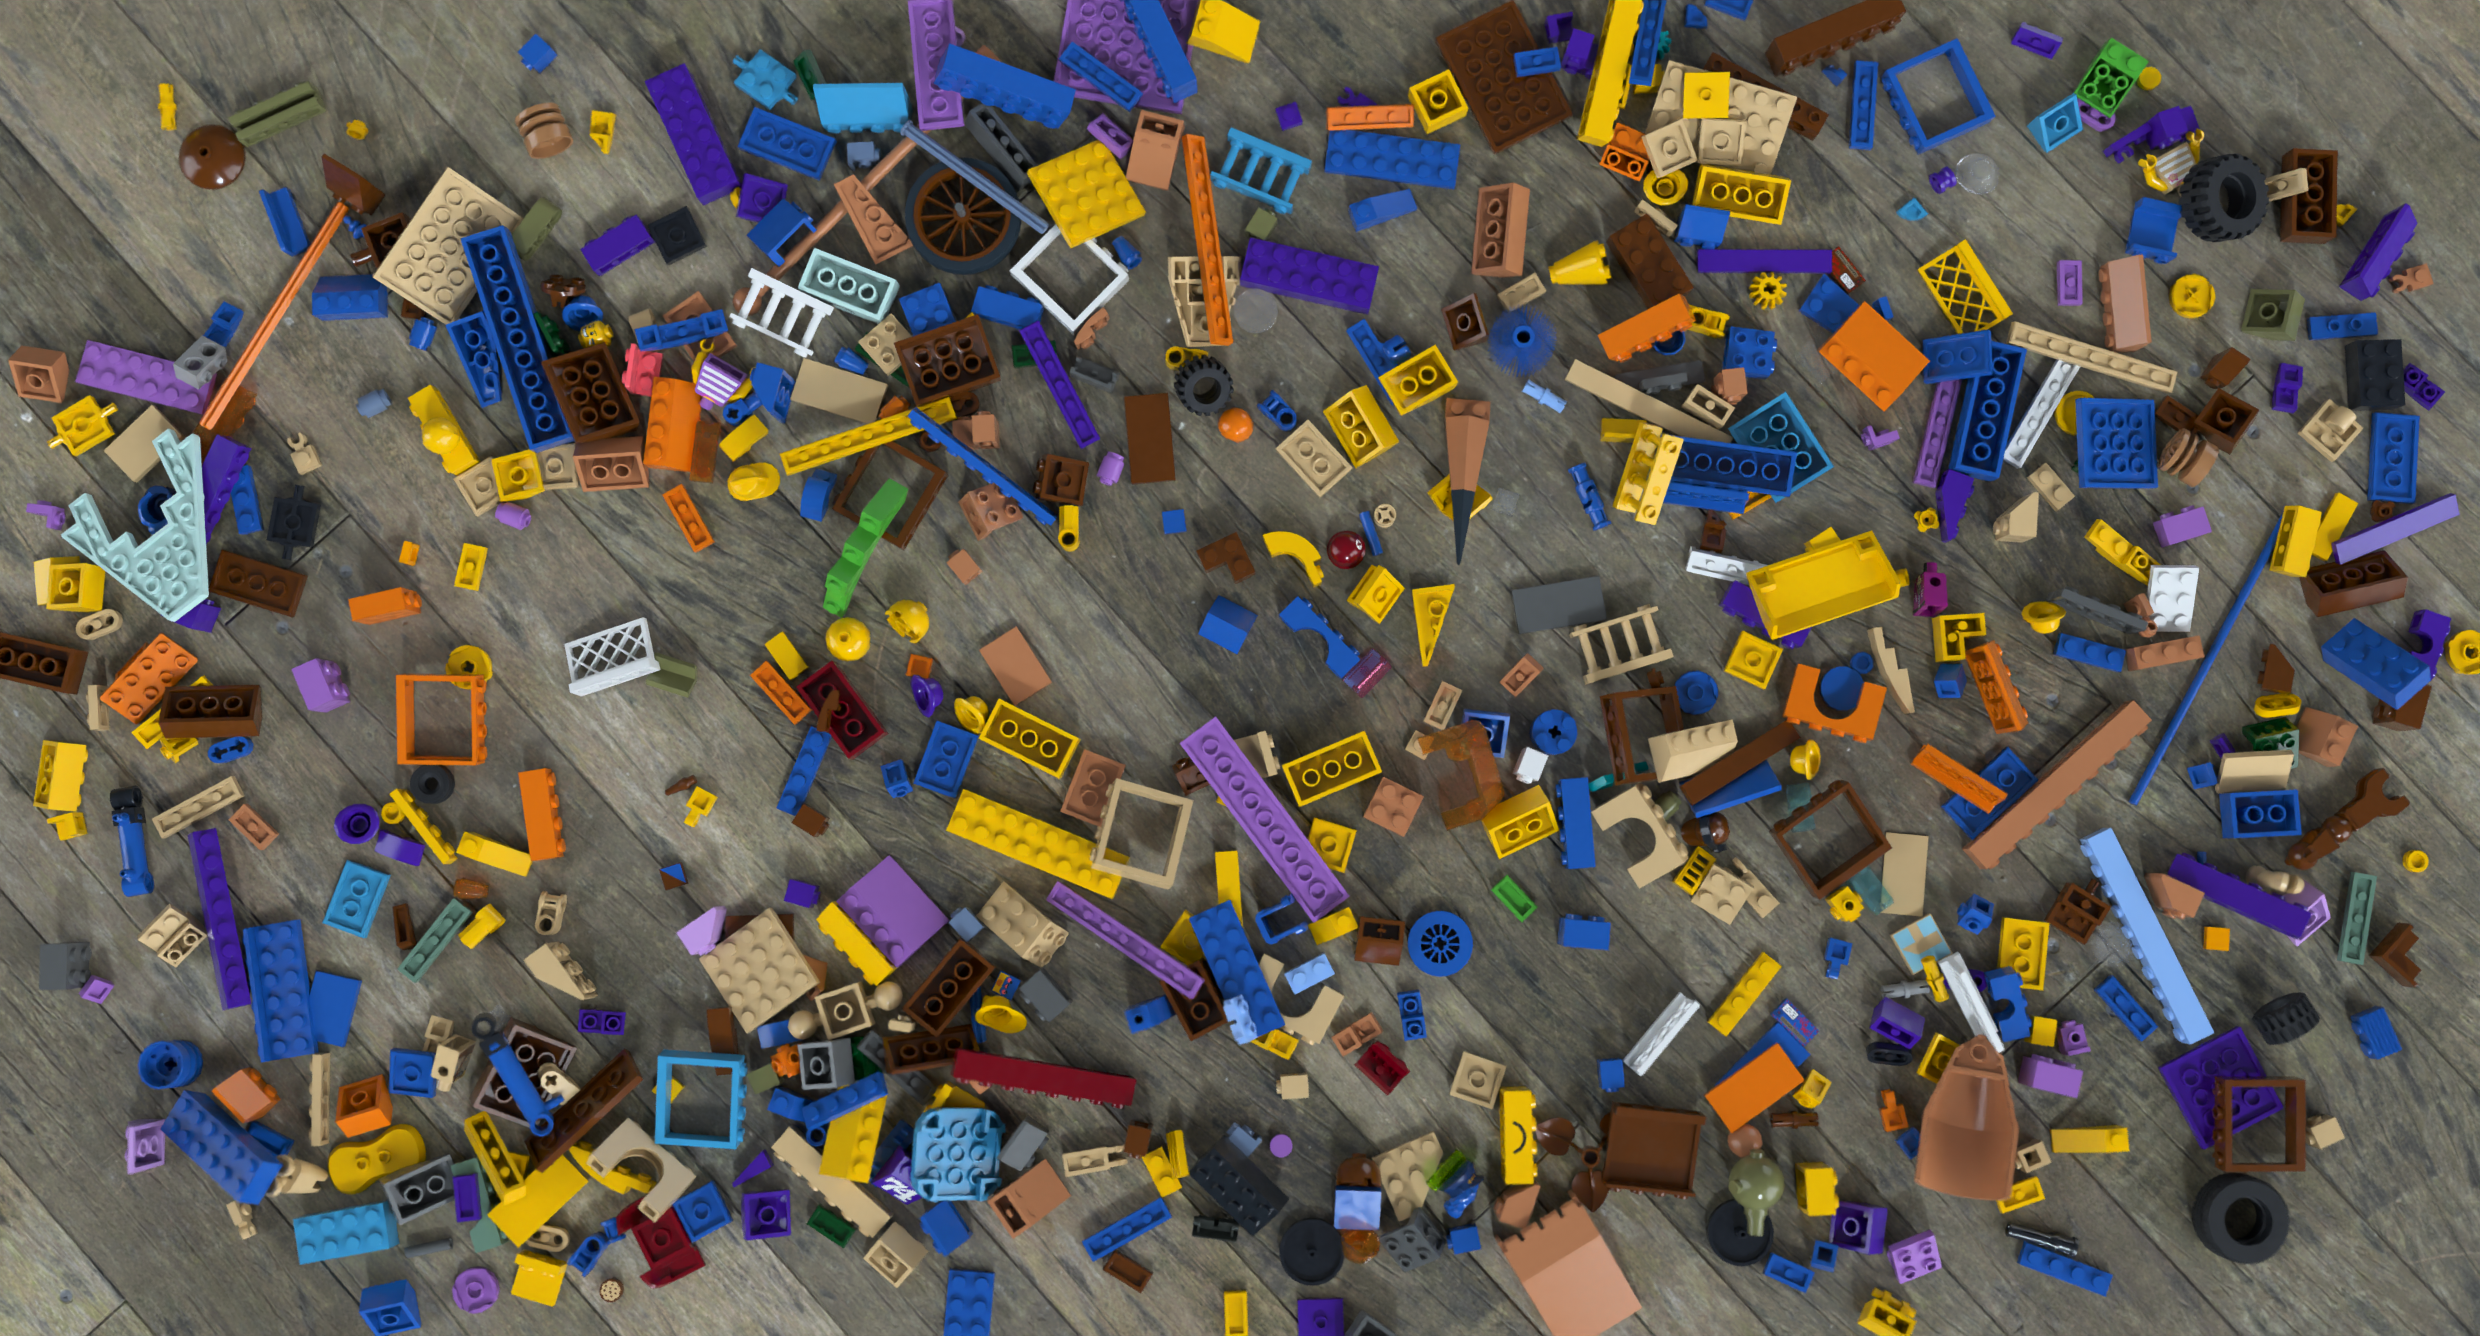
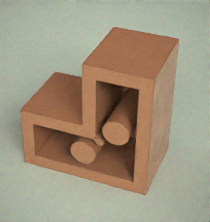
[952,411,1000,450]

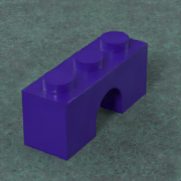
[2408,609,2451,680]

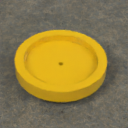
[2054,391,2094,436]

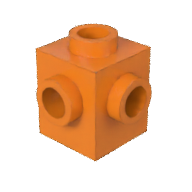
[770,1042,802,1078]

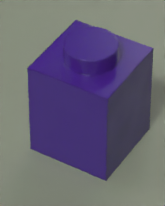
[784,879,821,908]

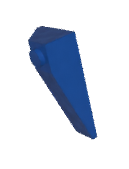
[445,311,502,408]

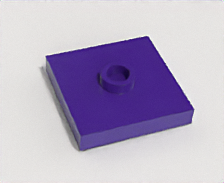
[736,173,788,223]
[1297,1297,1344,1336]

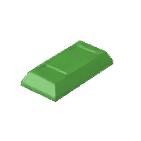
[1491,875,1538,922]

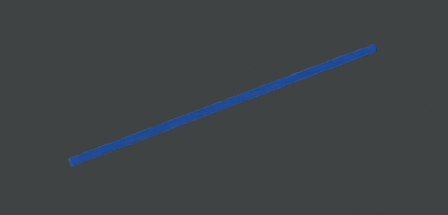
[2128,512,2283,806]

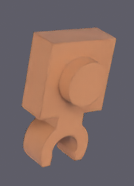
[2389,263,2434,293]

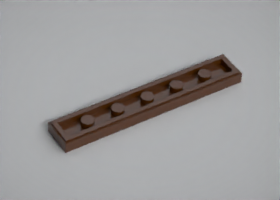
[1679,721,1801,806]

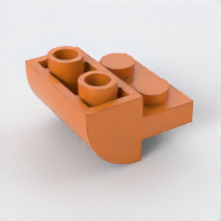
[1599,122,1649,182]

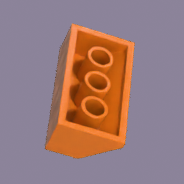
[643,377,703,473]

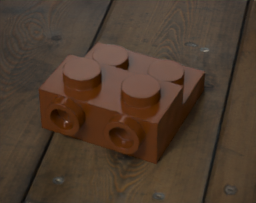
[1033,454,1089,506]

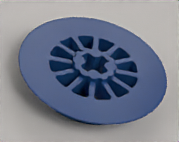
[1408,911,1473,977]

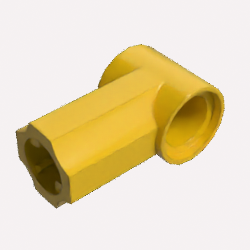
[1058,505,1080,552]
[458,904,506,949]

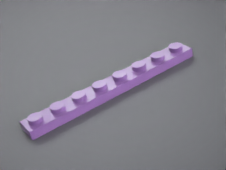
[1046,881,1205,999]

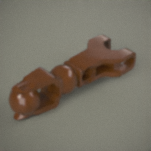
[2285,768,2410,870]

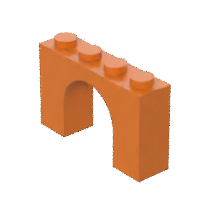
[1782,663,1887,744]

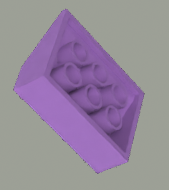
[836,855,950,968]

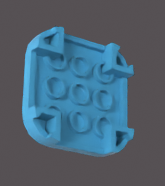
[911,1107,1006,1202]

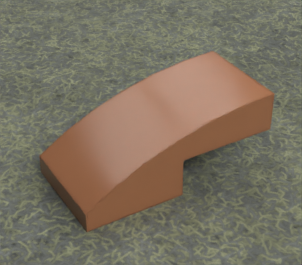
[1331,1012,1383,1056]

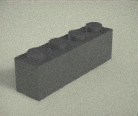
[964,103,1038,191]

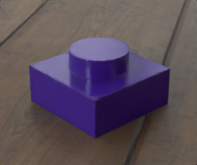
[1275,102,1303,131]

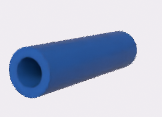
[1359,511,1383,556]

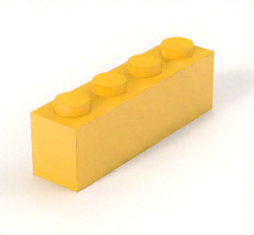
[408,384,481,476]
[464,1111,526,1206]

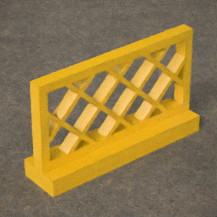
[1917,239,2013,334]

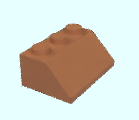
[573,436,650,492]

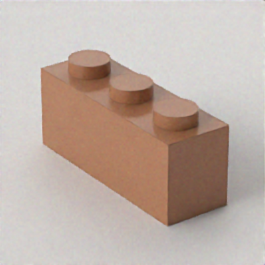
[2125,635,2204,671]

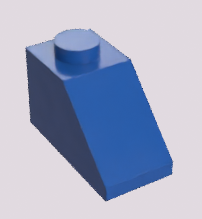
[767,1086,817,1122]

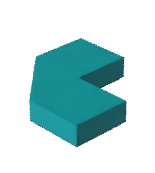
[1588,761,1649,792]

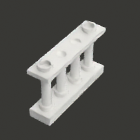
[729,268,834,358]

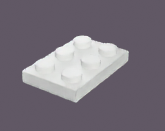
[2147,565,2199,632]

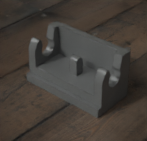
[1070,356,1120,394]

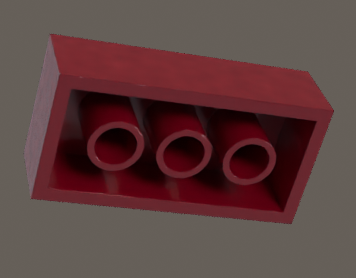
[796,660,889,760]

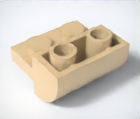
[138,903,207,968]

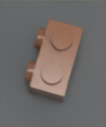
[1711,367,1748,406]

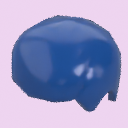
[1652,330,1686,355]

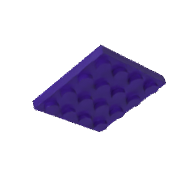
[2157,1026,2284,1150]

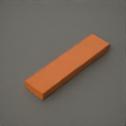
[1326,104,1414,131]

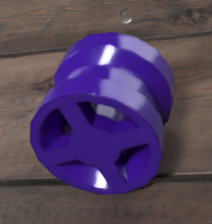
[1929,166,1957,194]

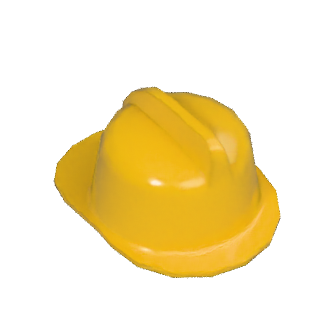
[728,463,780,501]
[975,995,1027,1033]

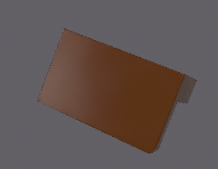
[2369,923,2422,988]

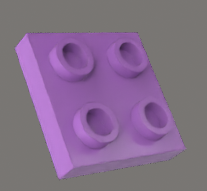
[1886,1230,1942,1284]

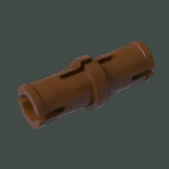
[1770,1111,1819,1129]

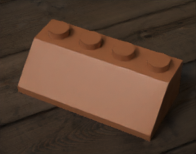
[1471,182,1530,278]
[2098,255,2152,353]

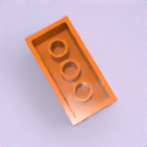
[1598,294,1696,363]

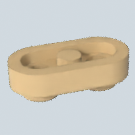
[76,609,123,640]
[525,1224,570,1252]

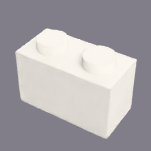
[1512,747,1548,784]

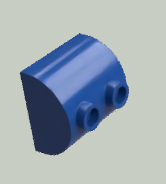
[1459,709,1510,758]

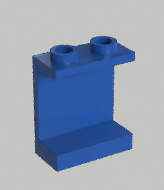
[2125,197,2182,264]
[746,198,816,267]

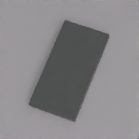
[1511,576,1607,634]

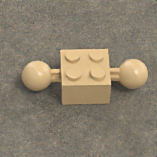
[788,981,903,1040]

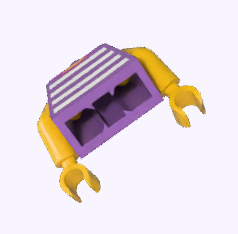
[691,339,756,410]

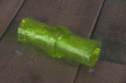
[1425,1149,1466,1192]

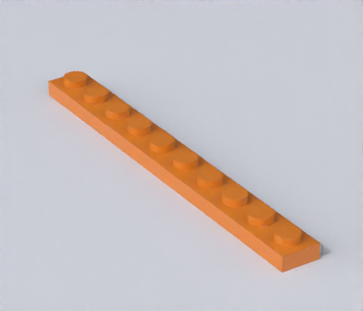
[1182,134,1233,346]

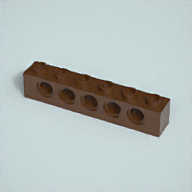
[1703,52,1829,141]

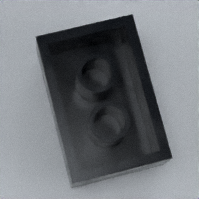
[2345,339,2406,411]

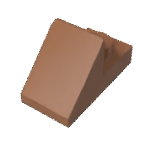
[1499,653,1544,697]

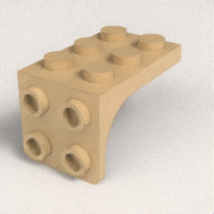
[976,881,1069,967]

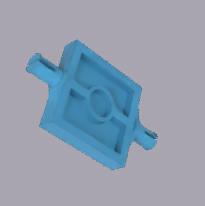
[733,49,798,110]

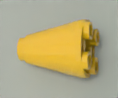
[1549,240,1612,285]

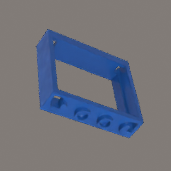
[1880,38,1996,155]

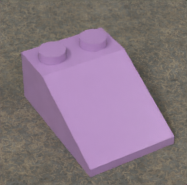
[125,1119,165,1174]

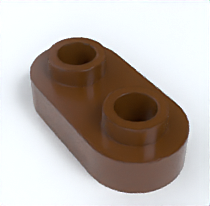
[946,392,980,423]

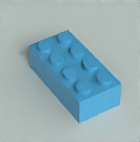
[293,1200,399,1265]

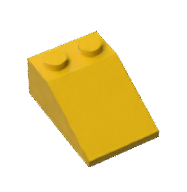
[1187,0,1260,64]
[1378,344,1458,416]

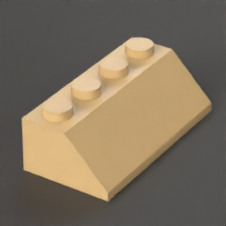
[1648,719,1738,783]

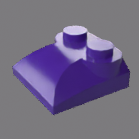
[741,1189,791,1241]

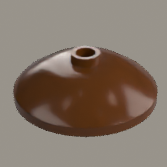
[179,125,246,190]

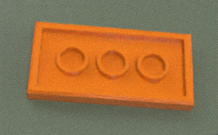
[1704,1042,1805,1133]

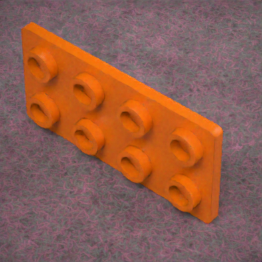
[100,633,198,725]

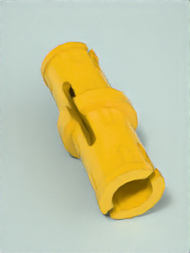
[158,83,177,130]
[1921,955,1949,1002]

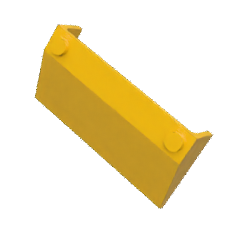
[1746,530,1901,640]

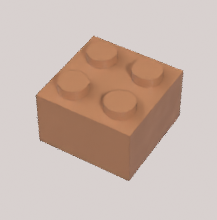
[1363,777,1424,837]

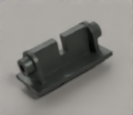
[1192,1214,1239,1243]

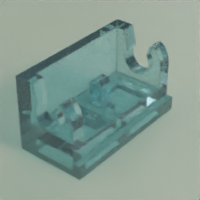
[1848,866,1894,916]

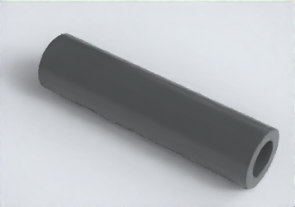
[404,1238,453,1258]

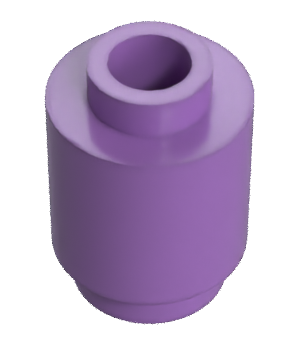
[1096,451,1124,486]
[495,502,531,530]

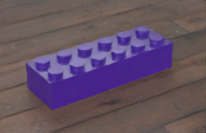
[644,63,742,206]
[1240,237,1379,315]

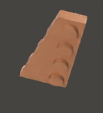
[833,174,913,265]

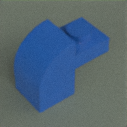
[800,468,837,522]

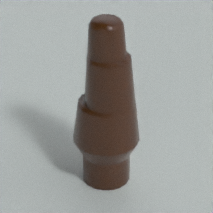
[665,775,697,796]

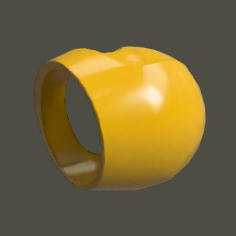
[422,416,461,454]

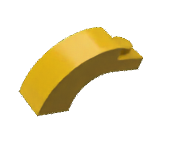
[1263,531,1324,588]

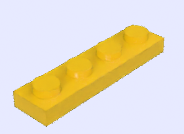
[131,675,214,749]
[389,789,458,864]
[1707,952,1782,1037]

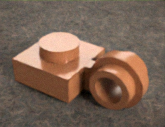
[2124,593,2157,638]

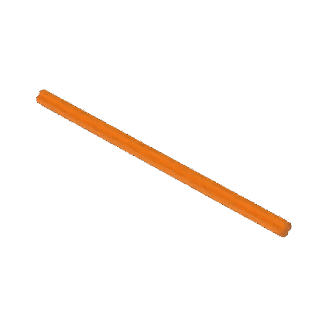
[199,202,349,430]

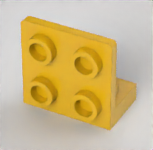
[511,1249,567,1307]

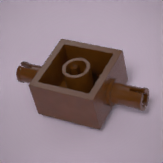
[350,212,411,269]

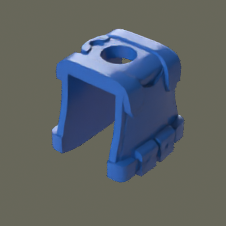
[1255,894,1309,944]

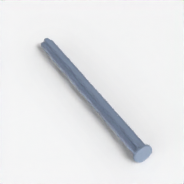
[900,120,1048,234]

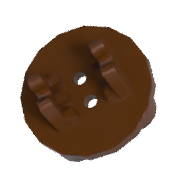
[540,274,586,309]

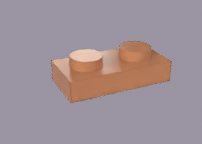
[229,804,279,850]

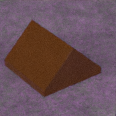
[1441,293,1489,351]

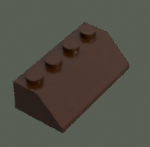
[2299,550,2408,617]
[158,685,262,739]
[902,936,995,1037]

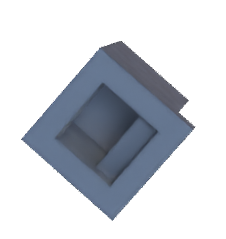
[847,142,881,171]
[1226,1122,1262,1157]

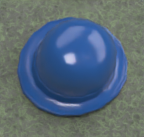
[562,295,603,332]

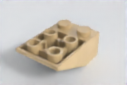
[524,942,598,1000]

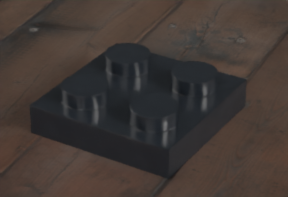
[647,206,707,266]

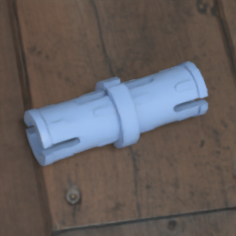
[1522,379,1567,413]

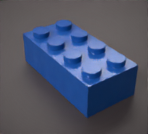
[2321,618,2431,710]

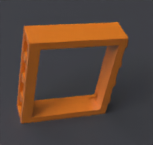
[396,673,487,765]

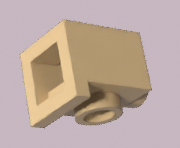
[2015,1138,2052,1173]

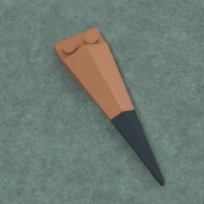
[1444,398,1491,566]

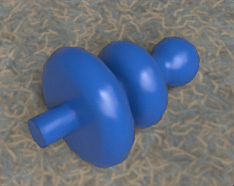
[343,216,368,239]

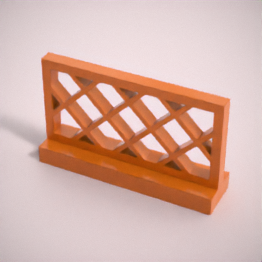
[1911,744,2008,814]

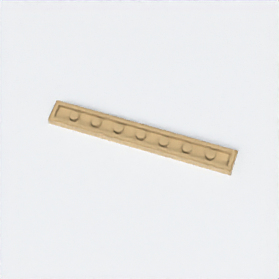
[2006,321,2178,394]
[1564,359,1733,443]

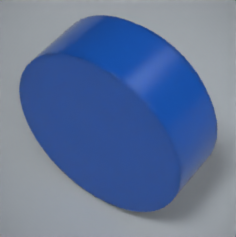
[1850,652,1874,675]

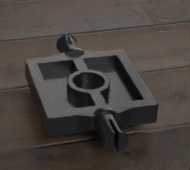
[266,485,321,560]

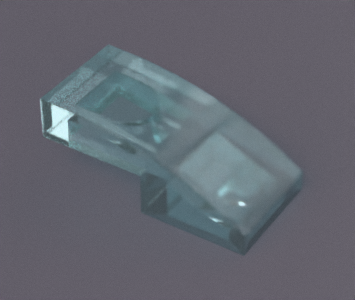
[1786,783,1816,833]

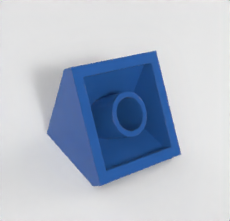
[1198,595,1258,654]

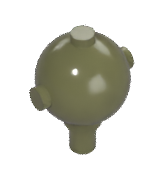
[1728,1149,1784,1236]

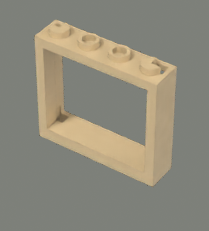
[1090,778,1193,890]

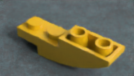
[2084,519,2161,586]
[569,1141,657,1195]

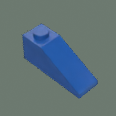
[1348,189,1417,232]

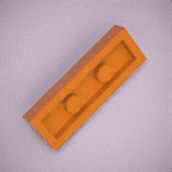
[662,484,715,553]
[750,661,812,725]

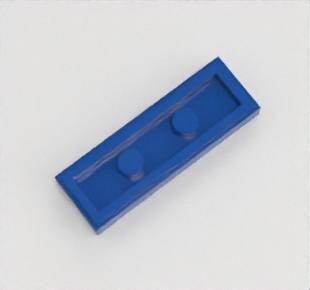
[2094,975,2158,1042]

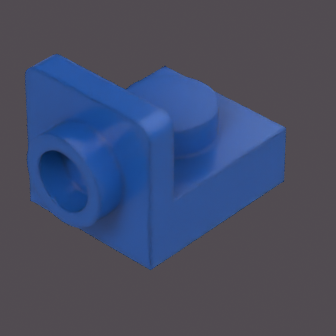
[880,759,913,798]

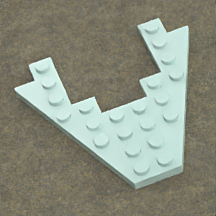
[61,428,209,622]

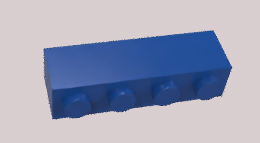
[1555,777,1596,869]

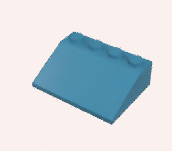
[813,83,912,133]
[1728,392,1834,503]

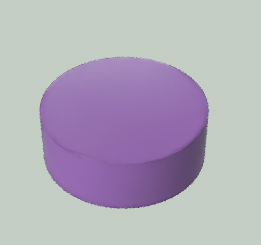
[1270,1134,1292,1157]

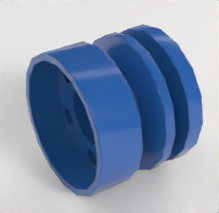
[138,1040,203,1089]

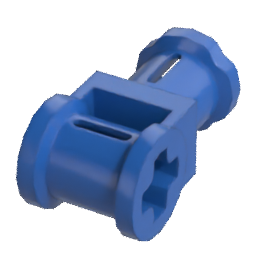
[723,390,763,427]

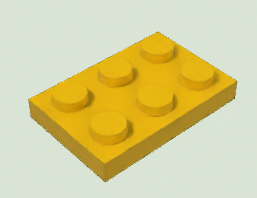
[1997,917,2050,990]

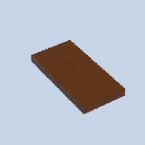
[1124,393,1176,485]
[208,550,308,618]

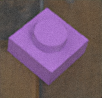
[79,975,114,1004]

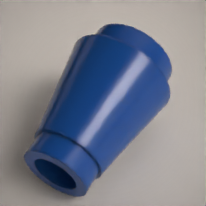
[1112,236,1142,269]
[834,346,869,375]

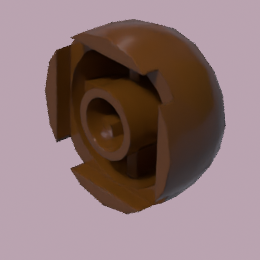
[1336,1153,1381,1187]

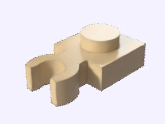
[287,433,322,475]
[226,1201,257,1240]

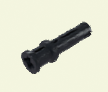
[2005,1222,2079,1257]

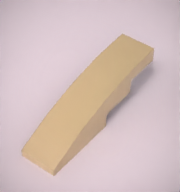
[1867,627,1915,714]

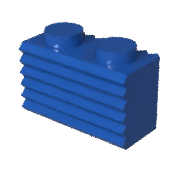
[2350,1006,2402,1060]

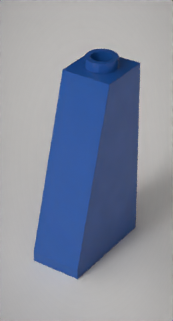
[1125,994,1176,1034]

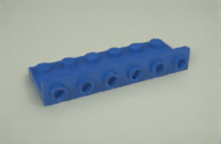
[242,919,319,1062]

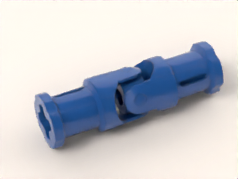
[1568,462,1611,531]

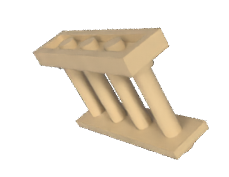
[1569,604,1674,685]

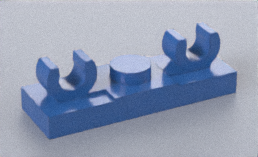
[869,1119,914,1187]

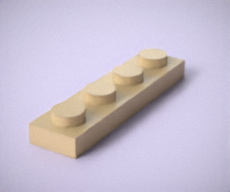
[152,776,245,838]
[309,1053,330,1146]

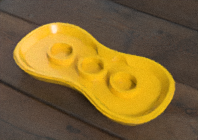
[327,1124,426,1195]

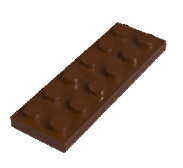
[524,1048,643,1173]

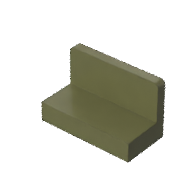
[646,652,697,698]

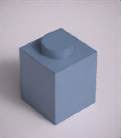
[948,906,985,942]

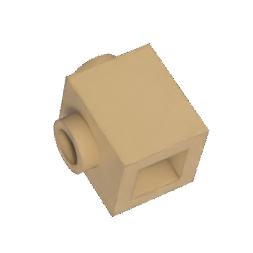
[2306,1114,2345,1149]

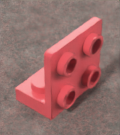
[622,343,664,397]

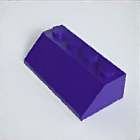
[2339,203,2418,301]

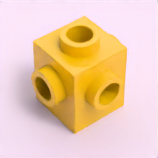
[1825,886,1864,922]

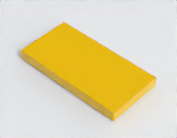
[487,1155,589,1248]

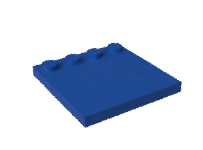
[2075,398,2158,489]

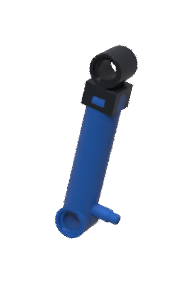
[471,1013,564,1136]

